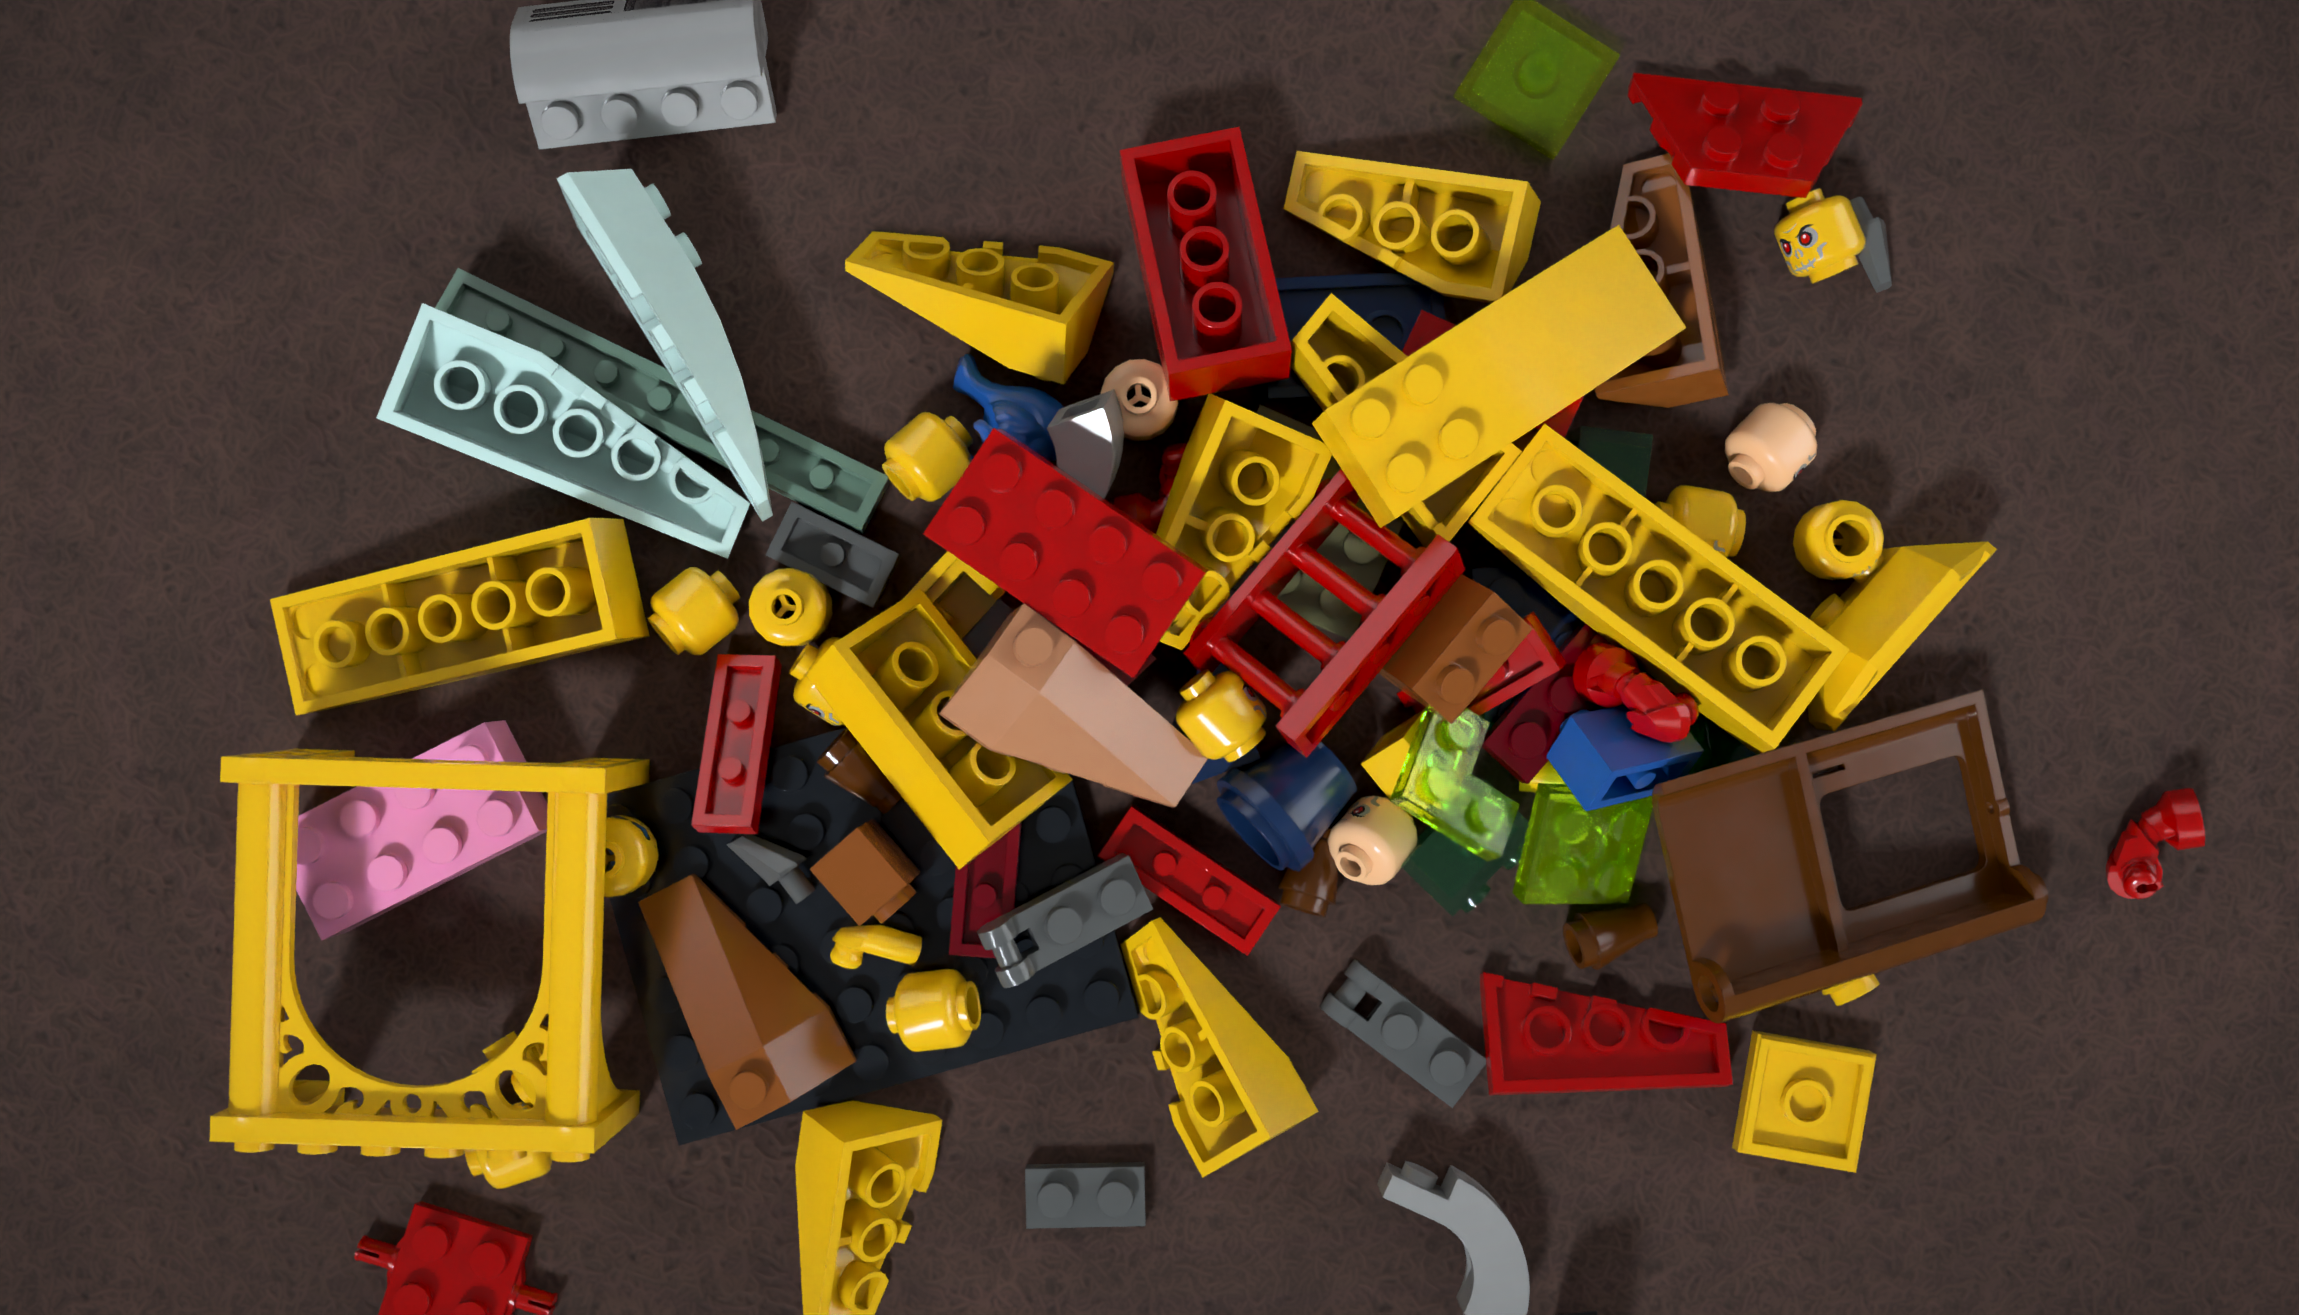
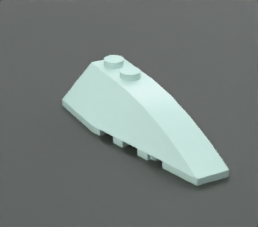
[556,169,773,522]
[376,303,750,559]

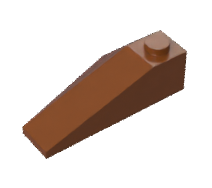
[1595,153,1729,408]
[638,873,857,1130]

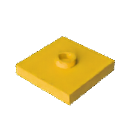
[1732,1030,1877,1173]

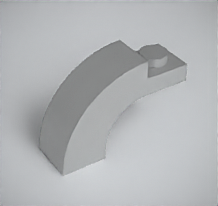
[1047,389,1124,499]
[1377,1161,1530,1315]

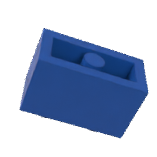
[1546,704,1704,811]

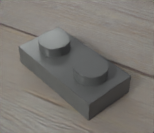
[765,502,902,609]
[1025,1162,1146,1229]

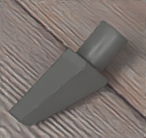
[1850,197,1892,293]
[726,834,816,904]

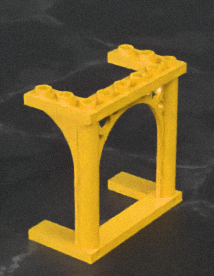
[209,749,650,1162]

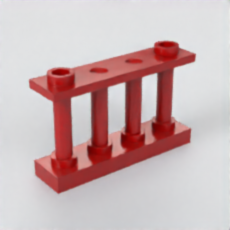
[1184,469,1466,758]

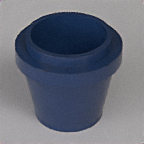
[1217,742,1357,871]

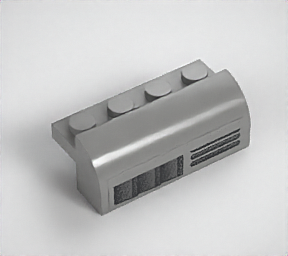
[510,0,777,149]

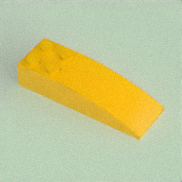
[1312,225,1686,528]
[1468,423,1850,754]
[270,518,649,715]

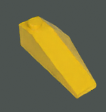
[845,231,1114,384]

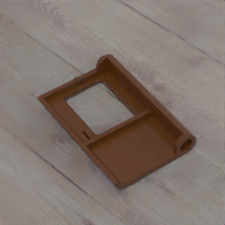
[1652,689,2048,1023]

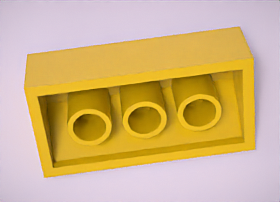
[806,588,1073,870]

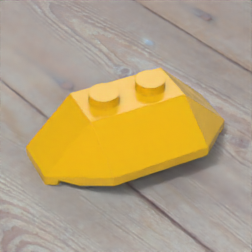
[1808,541,1997,731]

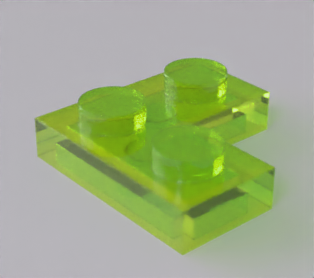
[1390,707,1520,862]

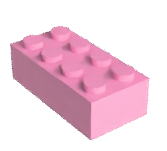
[296,720,547,940]

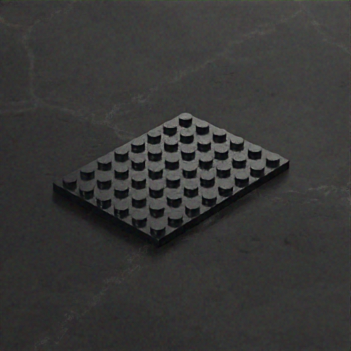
[607,727,1139,1146]

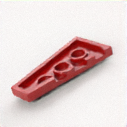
[1480,972,1733,1095]

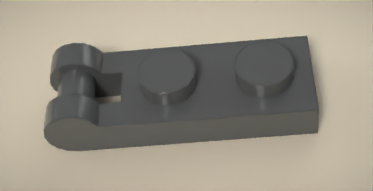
[977,853,1153,988]
[1319,959,1486,1108]

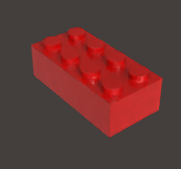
[1120,126,1292,401]
[923,428,1209,678]

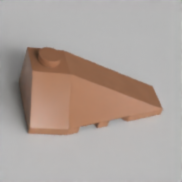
[938,604,1207,808]

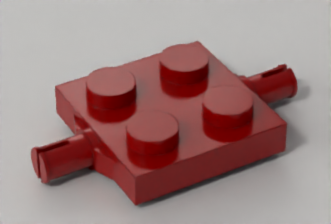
[354,1201,558,1315]

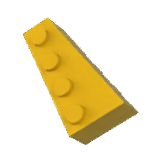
[1290,293,1522,548]

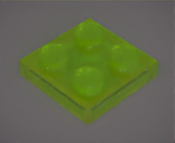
[1512,783,1653,904]

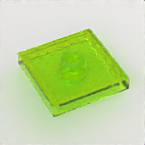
[1453,0,1620,160]

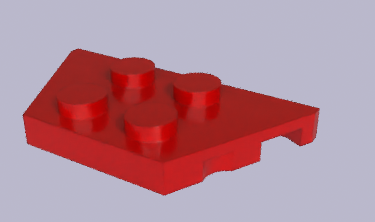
[1628,73,1863,198]

